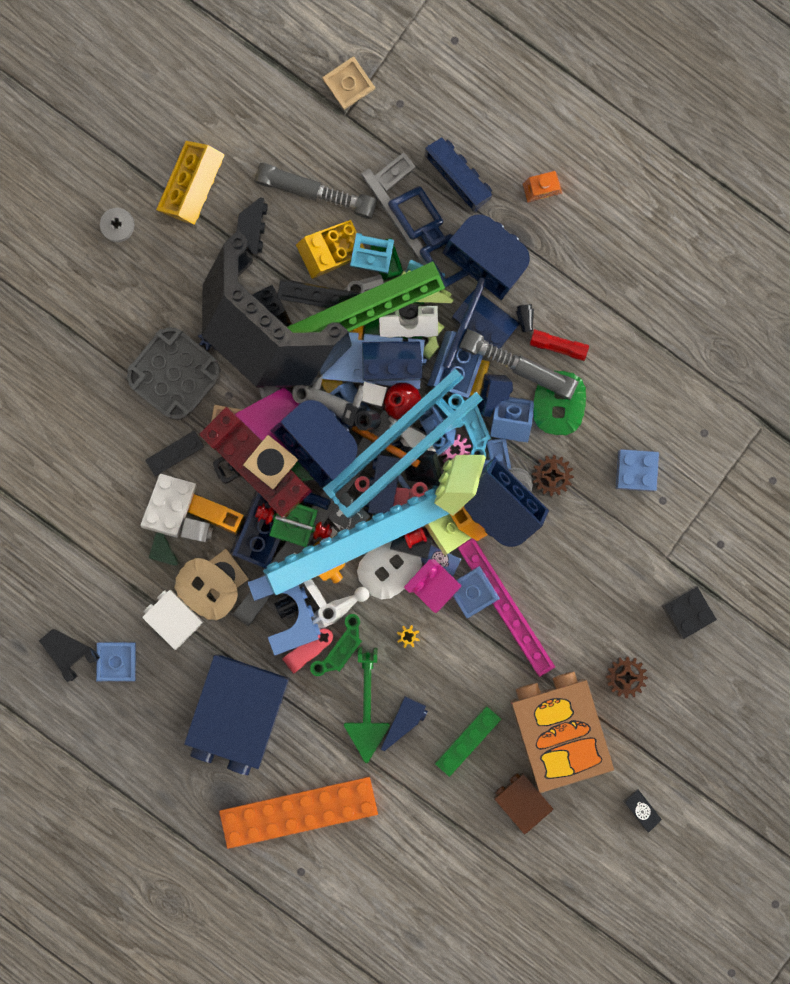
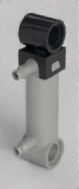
[292,375,381,430]

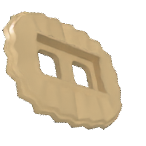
[174,558,238,620]

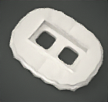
[357,541,422,600]

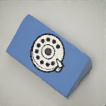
[421,545,461,576]

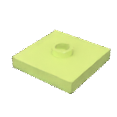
[424,514,472,556]

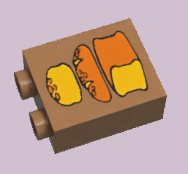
[510,671,614,793]

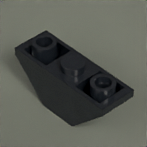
[237,197,268,257]

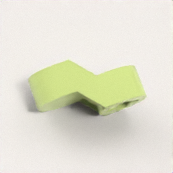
[423,322,445,360]

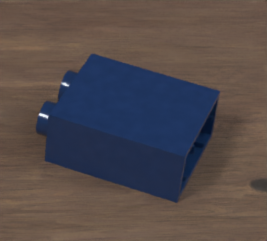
[184,654,290,775]

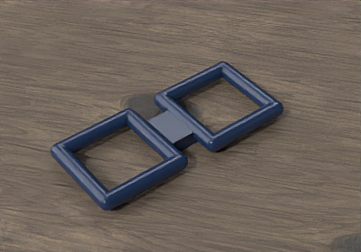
[388,186,469,288]

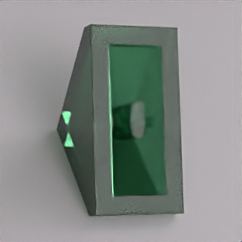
[149,532,180,566]

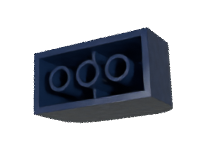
[442,215,530,301]
[270,400,357,488]
[464,457,549,547]

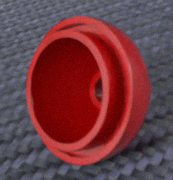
[383,383,421,420]

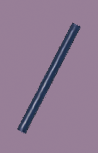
[443,278,487,369]

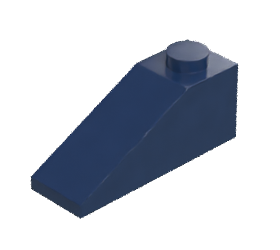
[381,696,428,751]

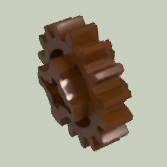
[532,455,574,497]
[605,656,648,698]

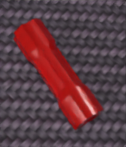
[530,329,589,361]

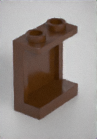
[494,772,554,835]

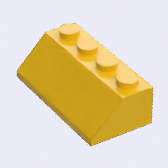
[156,141,224,225]

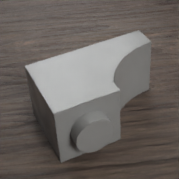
[181,518,213,543]

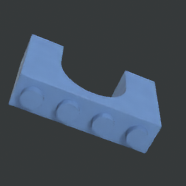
[248,576,321,656]

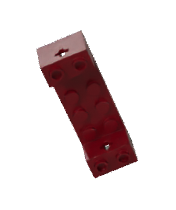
[199,407,312,518]

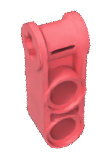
[282,628,333,674]

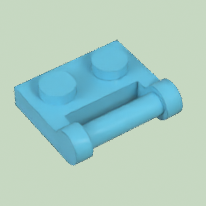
[350,233,394,274]

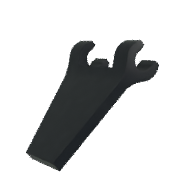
[39,629,100,682]

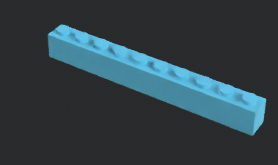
[263,489,449,595]

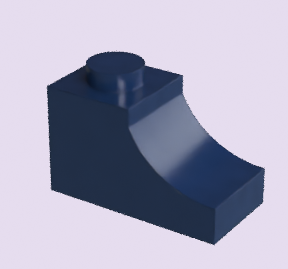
[478,374,513,417]

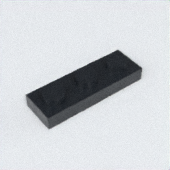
[145,431,204,477]

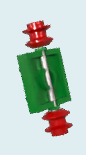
[255,503,332,547]

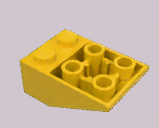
[296,220,365,279]

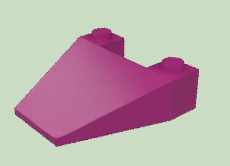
[235,387,301,451]

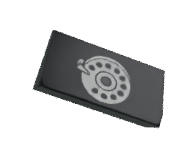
[623,789,662,833]

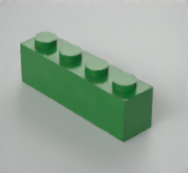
[435,705,501,777]

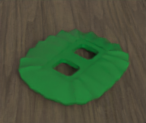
[533,370,586,435]

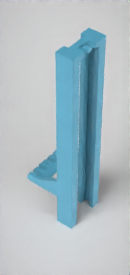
[323,369,483,518]

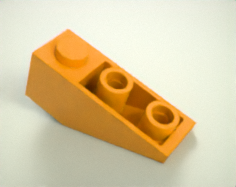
[187,494,244,535]

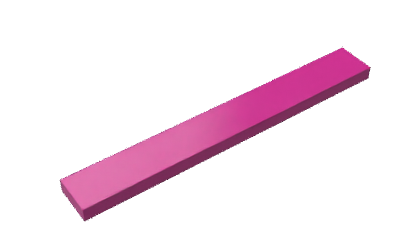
[457,538,555,677]

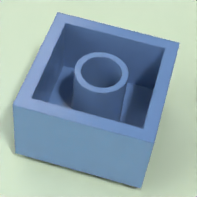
[616,449,659,492]

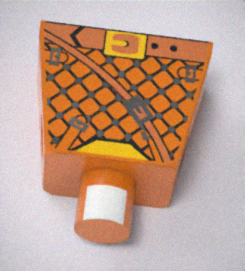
[522,171,562,203]

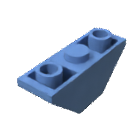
[419,404,456,455]

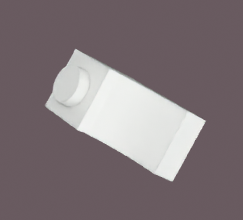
[358,381,388,410]

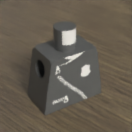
[328,491,373,538]

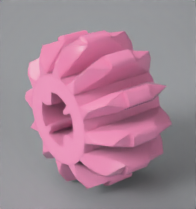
[439,434,471,463]

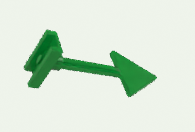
[344,647,390,763]

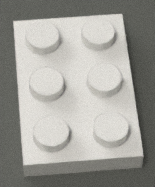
[141,474,197,538]

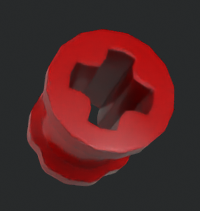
[404,527,427,548]

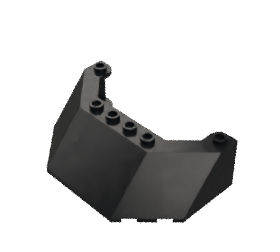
[202,231,352,388]

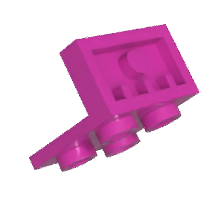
[404,559,461,613]

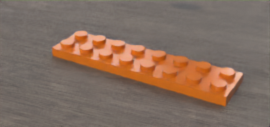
[219,776,378,849]

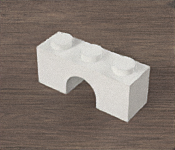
[379,306,438,338]

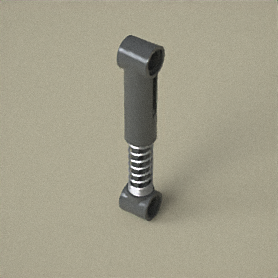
[254,163,378,219]
[459,329,579,400]

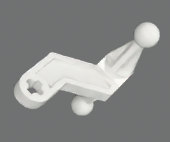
[293,553,369,629]

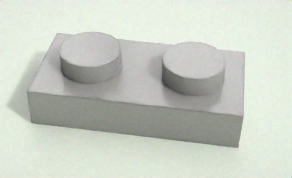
[375,152,416,192]

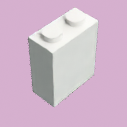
[142,590,204,650]

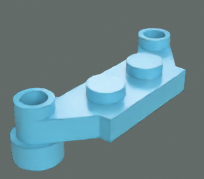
[447,394,491,457]

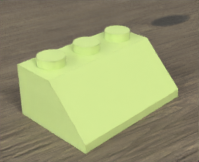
[434,455,486,516]

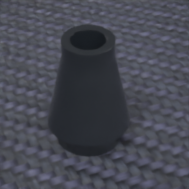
[516,304,534,332]

